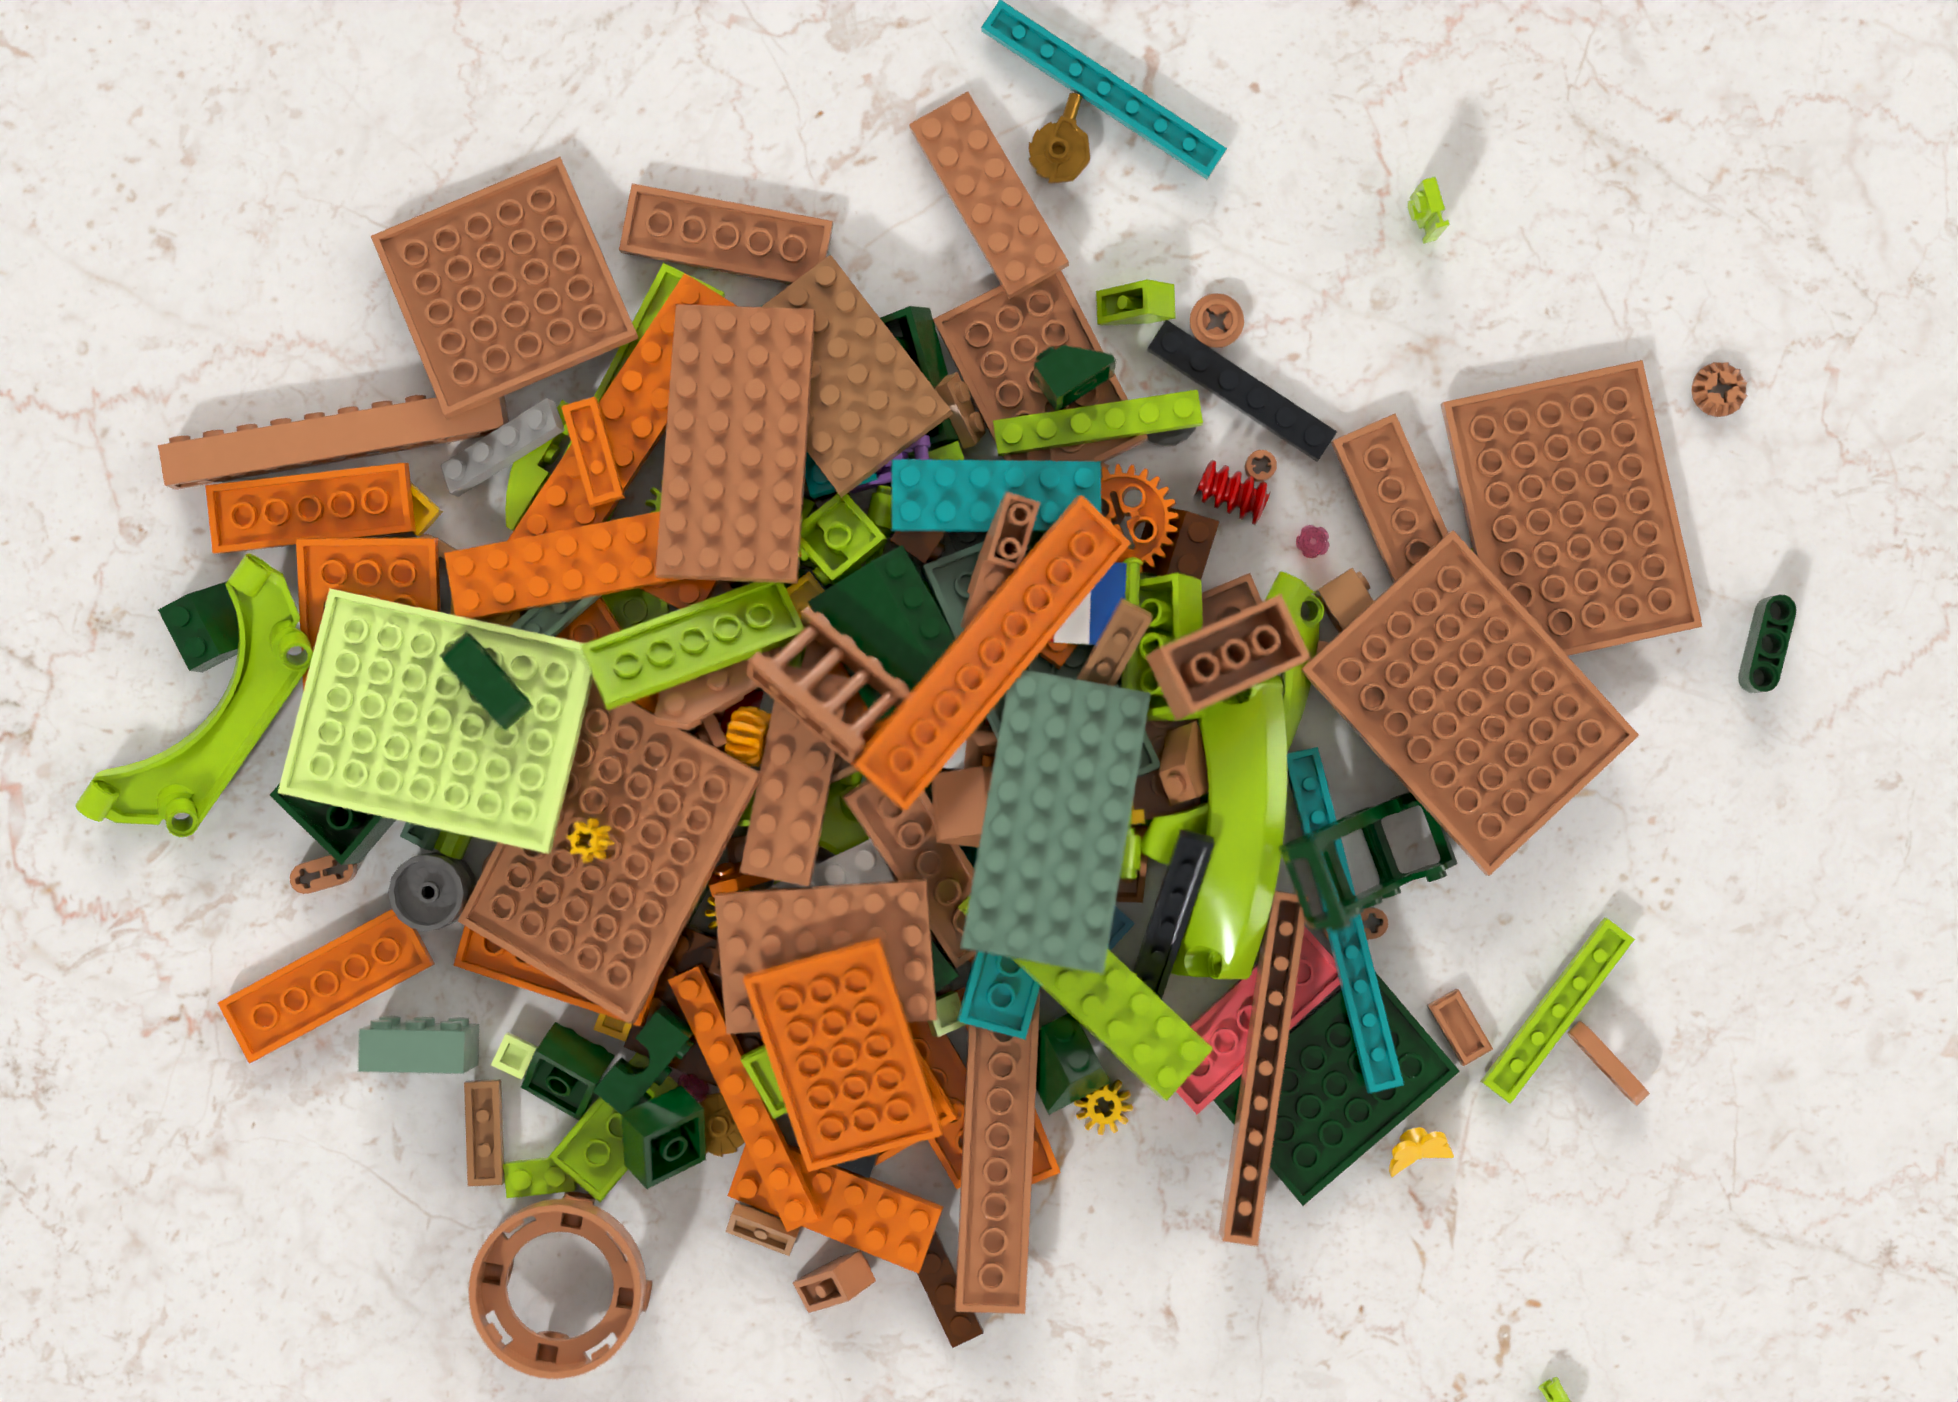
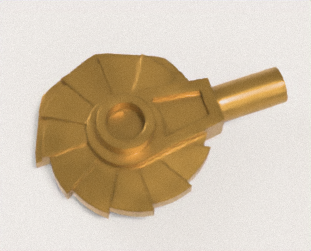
[1028,93,1090,183]
[698,1092,745,1157]

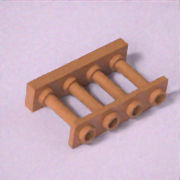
[747,607,910,764]

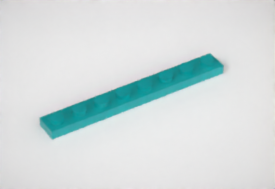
[981,0,1227,180]

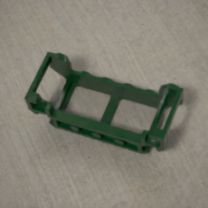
[1279,792,1458,932]

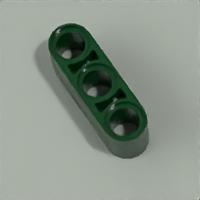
[1738,594,1797,693]
[440,631,533,731]

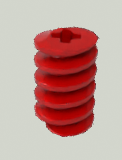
[1194,460,1271,525]

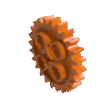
[1101,464,1179,574]

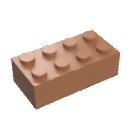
[1146,594,1311,721]

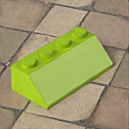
[1136,573,1205,721]

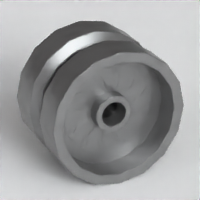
[388,851,476,931]

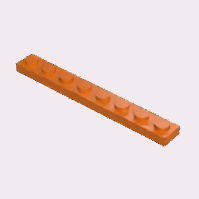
[668,964,821,1232]

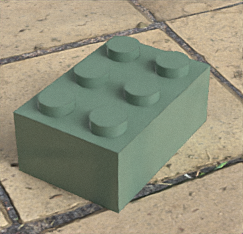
[358,1016,479,1074]

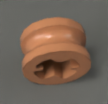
[1245,450,1277,482]

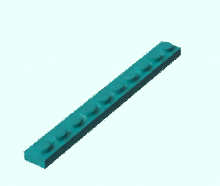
[1287,747,1404,1093]

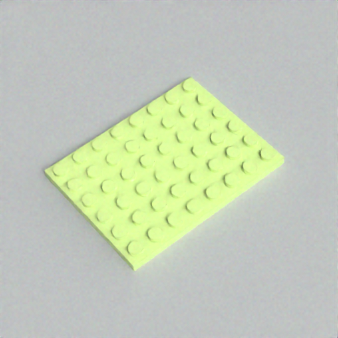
[278,589,593,854]

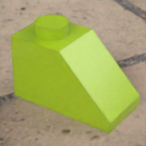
[1096,279,1176,325]

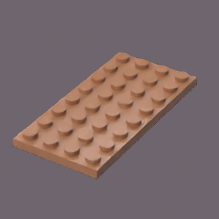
[655,304,815,583]

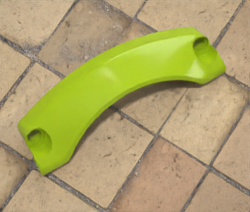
[1141,571,1324,866]
[1171,675,1287,979]

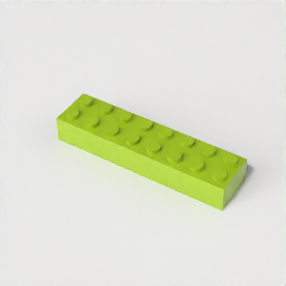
[958,895,1213,1101]

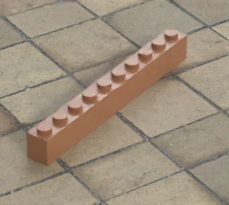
[158,395,509,490]
[1219,890,1309,1246]

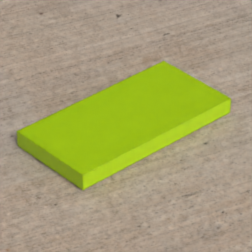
[548,1053,691,1202]

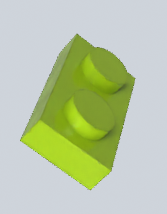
[503,1157,577,1198]

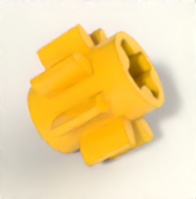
[567,818,614,862]

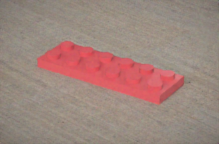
[1176,927,1340,1114]

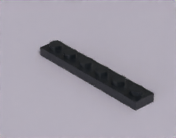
[1147,320,1337,462]
[1133,829,1214,1000]

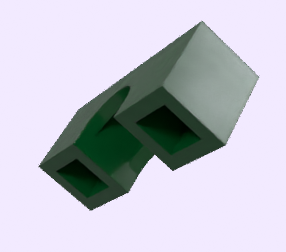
[593,1005,694,1114]

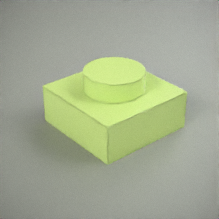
[928,991,967,1037]
[491,1033,538,1080]

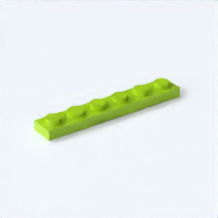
[993,389,1203,457]
[1480,918,1635,1104]

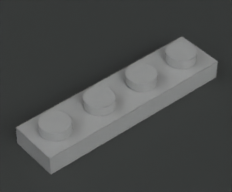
[441,398,565,497]

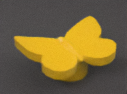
[1389,1127,1454,1177]

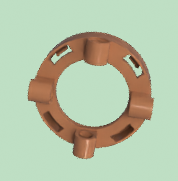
[469,1191,652,1379]

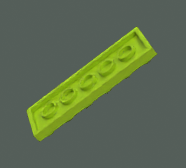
[581,582,804,710]

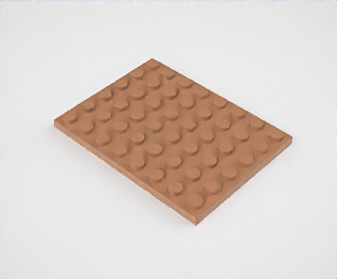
[1440,360,1703,656]
[1301,530,1639,876]
[458,679,763,1024]

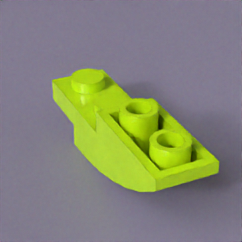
[505,400,569,531]

